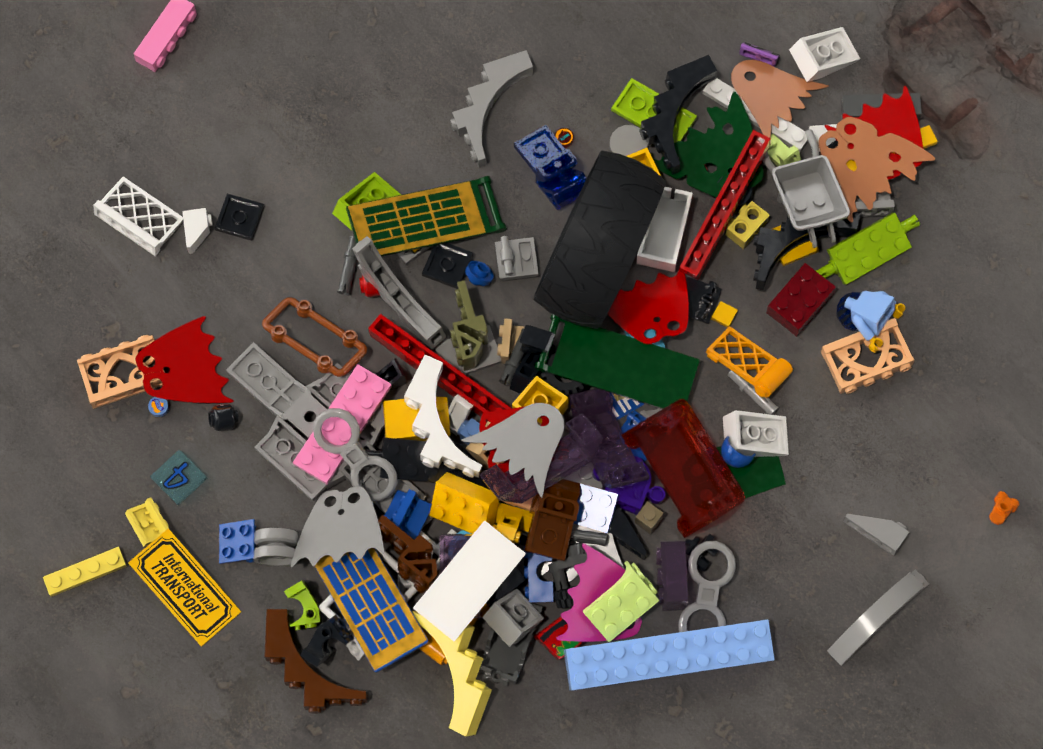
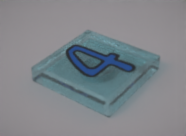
[150,450,207,505]

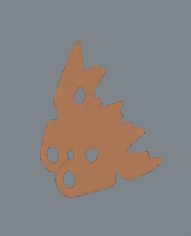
[819,117,935,223]

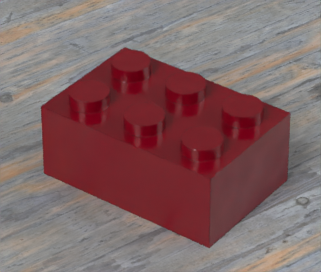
[766,263,836,337]

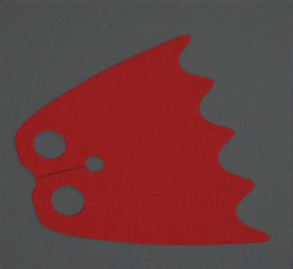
[825,86,923,180]
[607,268,689,344]
[135,316,233,403]

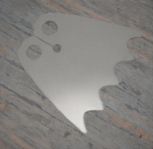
[291,486,384,567]

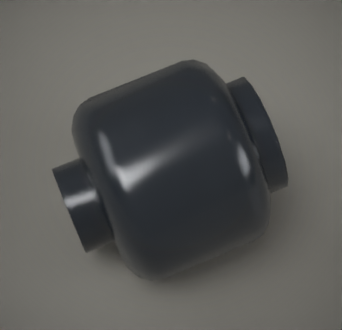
[208,404,239,431]

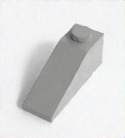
[843,514,909,556]

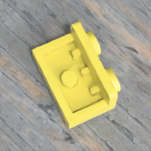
[125,497,169,547]

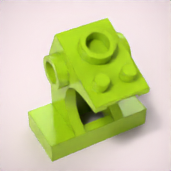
[284,580,321,630]

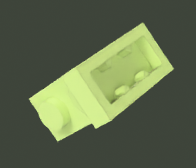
[767,134,801,166]

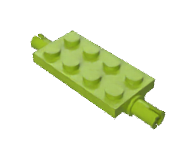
[815,212,920,285]

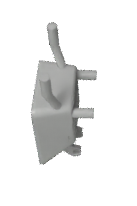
[762,129,850,248]

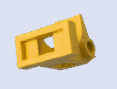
[493,503,533,543]

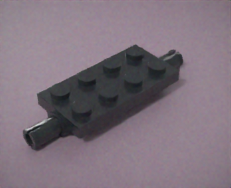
[365,437,477,483]

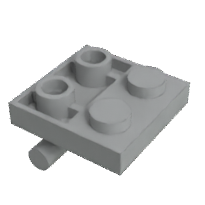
[495,236,539,281]

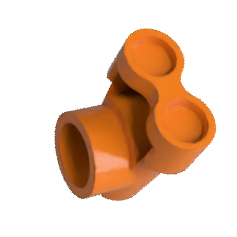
[989,491,1019,525]

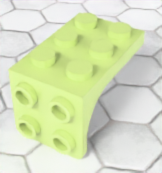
[583,561,659,642]

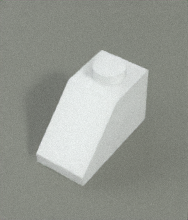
[182,208,213,254]

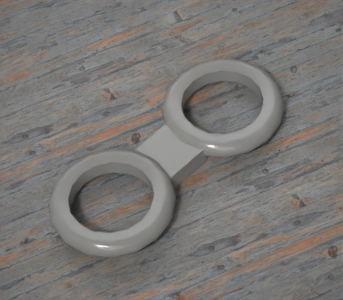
[313,408,398,501]
[678,541,736,632]

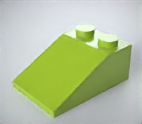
[332,172,401,230]

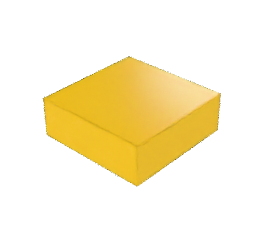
[711,301,738,328]

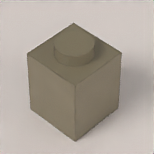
[635,501,664,534]

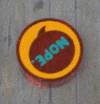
[554,128,574,148]

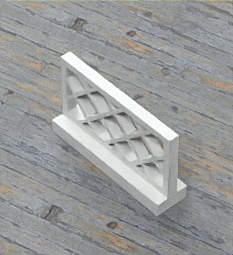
[93,177,184,257]

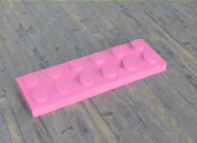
[293,364,392,485]

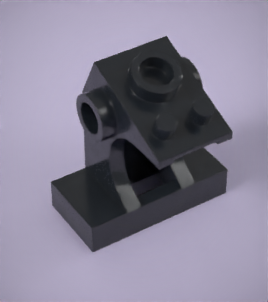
[300,615,354,667]

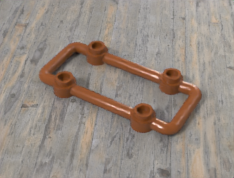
[262,297,367,377]

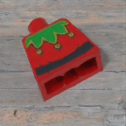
[534,616,582,660]

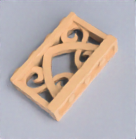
[821,318,914,394]
[77,335,165,409]

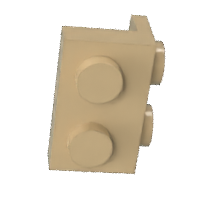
[497,319,524,364]

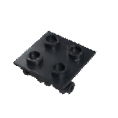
[685,276,722,324]

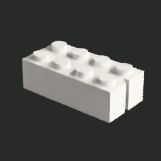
[636,187,693,272]

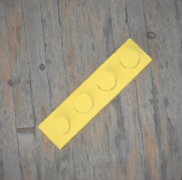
[43,547,127,597]

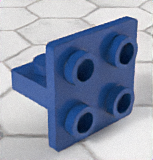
[384,489,432,540]

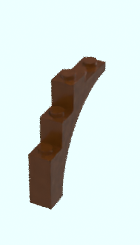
[265,609,367,714]

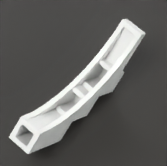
[404,355,482,478]

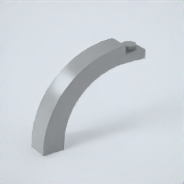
[827,569,929,666]

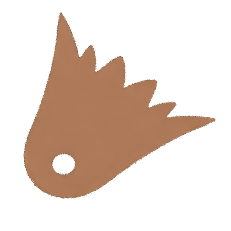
[731,60,829,138]

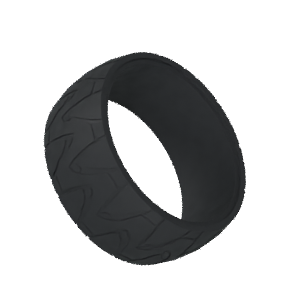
[533,150,666,329]

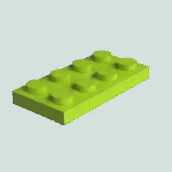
[611,78,697,143]

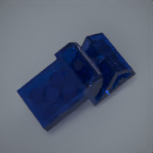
[514,125,586,210]

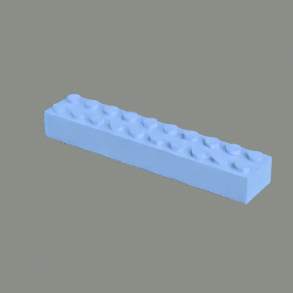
[564,620,774,690]

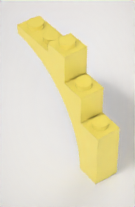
[412,611,492,736]

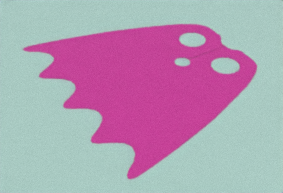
[556,544,642,642]

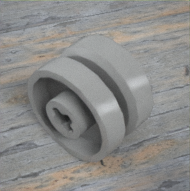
[253,528,299,566]

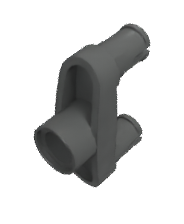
[548,542,604,591]

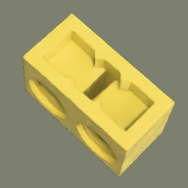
[726,201,770,249]

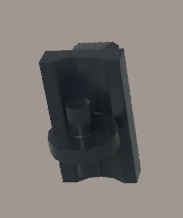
[684,534,718,572]

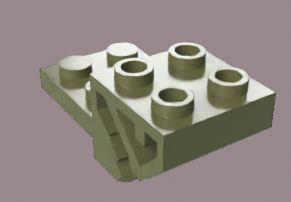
[450,280,488,371]

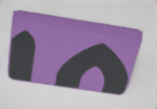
[739,42,780,67]

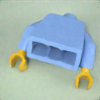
[844,291,905,352]

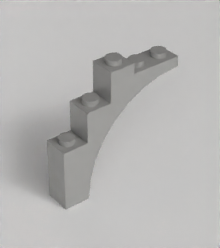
[450,50,533,167]
[352,236,446,350]

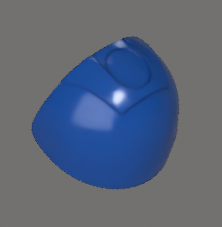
[721,436,756,468]

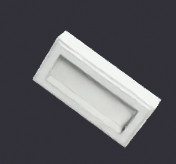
[448,394,473,436]

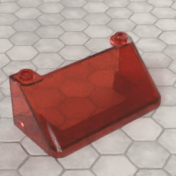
[621,399,745,538]

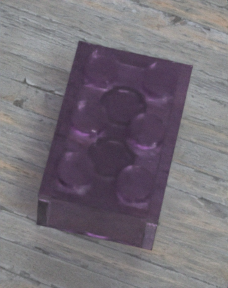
[656,541,688,611]

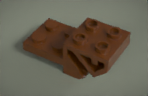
[524,474,580,561]
[378,515,437,594]

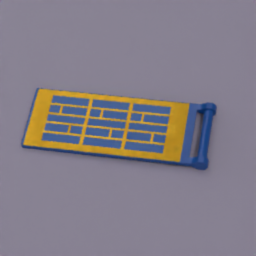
[314,548,428,673]

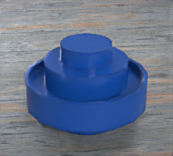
[465,261,494,286]

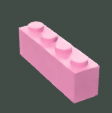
[134,0,197,72]

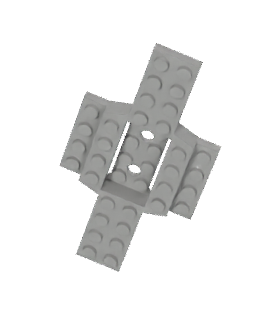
[226,342,427,514]

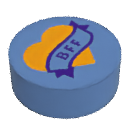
[148,397,169,417]

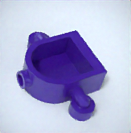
[592,456,665,515]

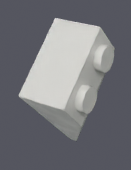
[789,27,860,82]
[723,410,789,457]

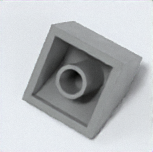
[482,589,544,647]

